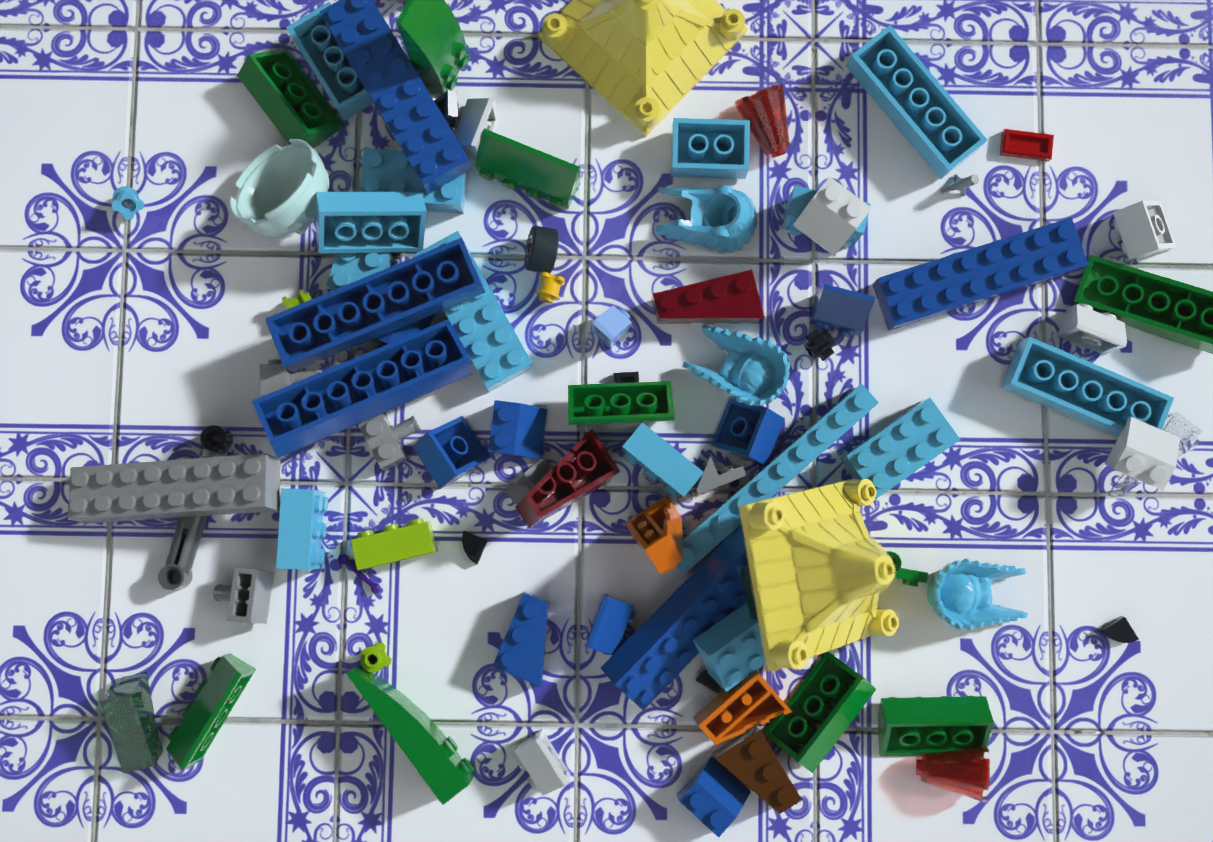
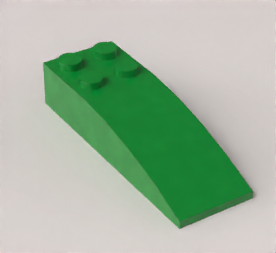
[396,0,469,95]
[1073,255,1213,354]
[346,665,474,805]

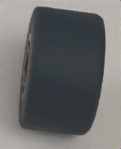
[525,226,559,274]

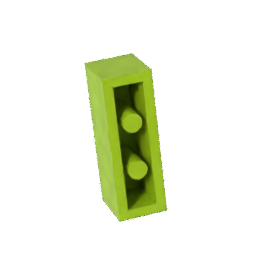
[351,518,438,570]

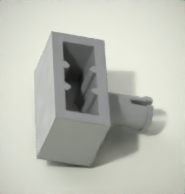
[259,359,319,396]
[358,413,421,471]
[213,567,274,624]

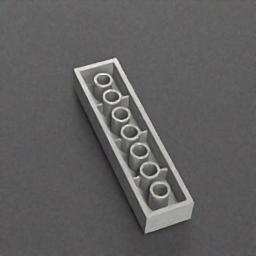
[68,453,280,523]

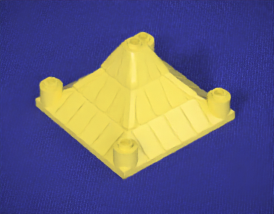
[538,0,748,136]
[739,479,899,671]

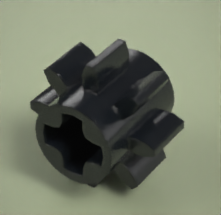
[804,329,836,361]

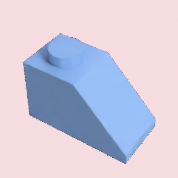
[592,306,632,349]

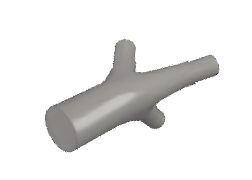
[940,174,979,197]

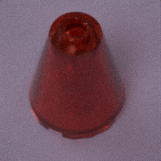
[734,84,790,159]
[916,747,990,802]

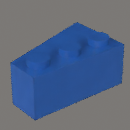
[492,591,549,687]

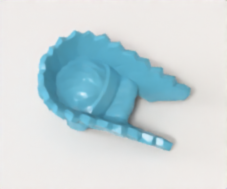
[654,185,758,254]
[682,324,790,406]
[927,558,1028,631]

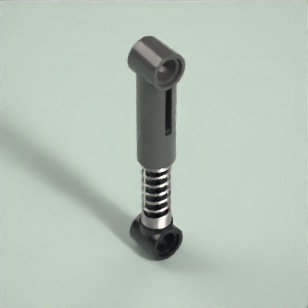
[158,425,234,590]

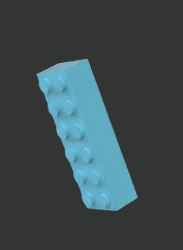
[845,25,988,180]
[413,231,534,392]
[1001,336,1174,437]

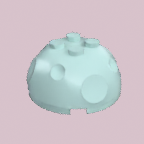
[230,139,329,237]

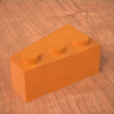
[625,495,683,575]
[693,670,792,745]

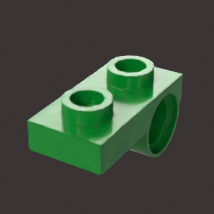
[886,551,928,587]

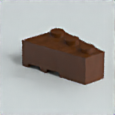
[712,726,802,814]

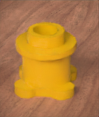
[535,272,565,304]

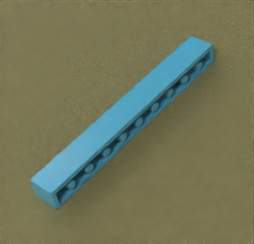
[676,384,879,574]

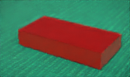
[1000,129,1054,162]

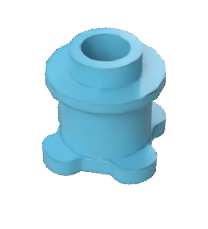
[111,186,144,220]

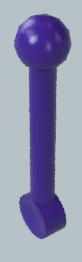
[338,554,381,593]

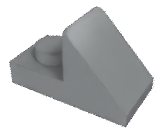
[695,456,747,496]
[505,458,552,505]

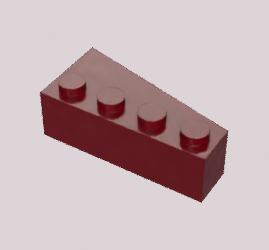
[651,269,765,324]
[515,429,621,529]

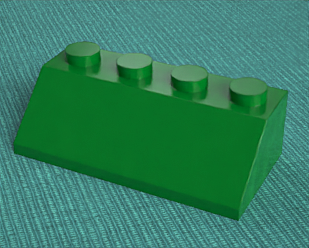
[237,48,344,149]
[475,128,580,209]
[568,381,675,425]
[764,651,876,773]
[166,653,256,770]
[878,696,994,756]

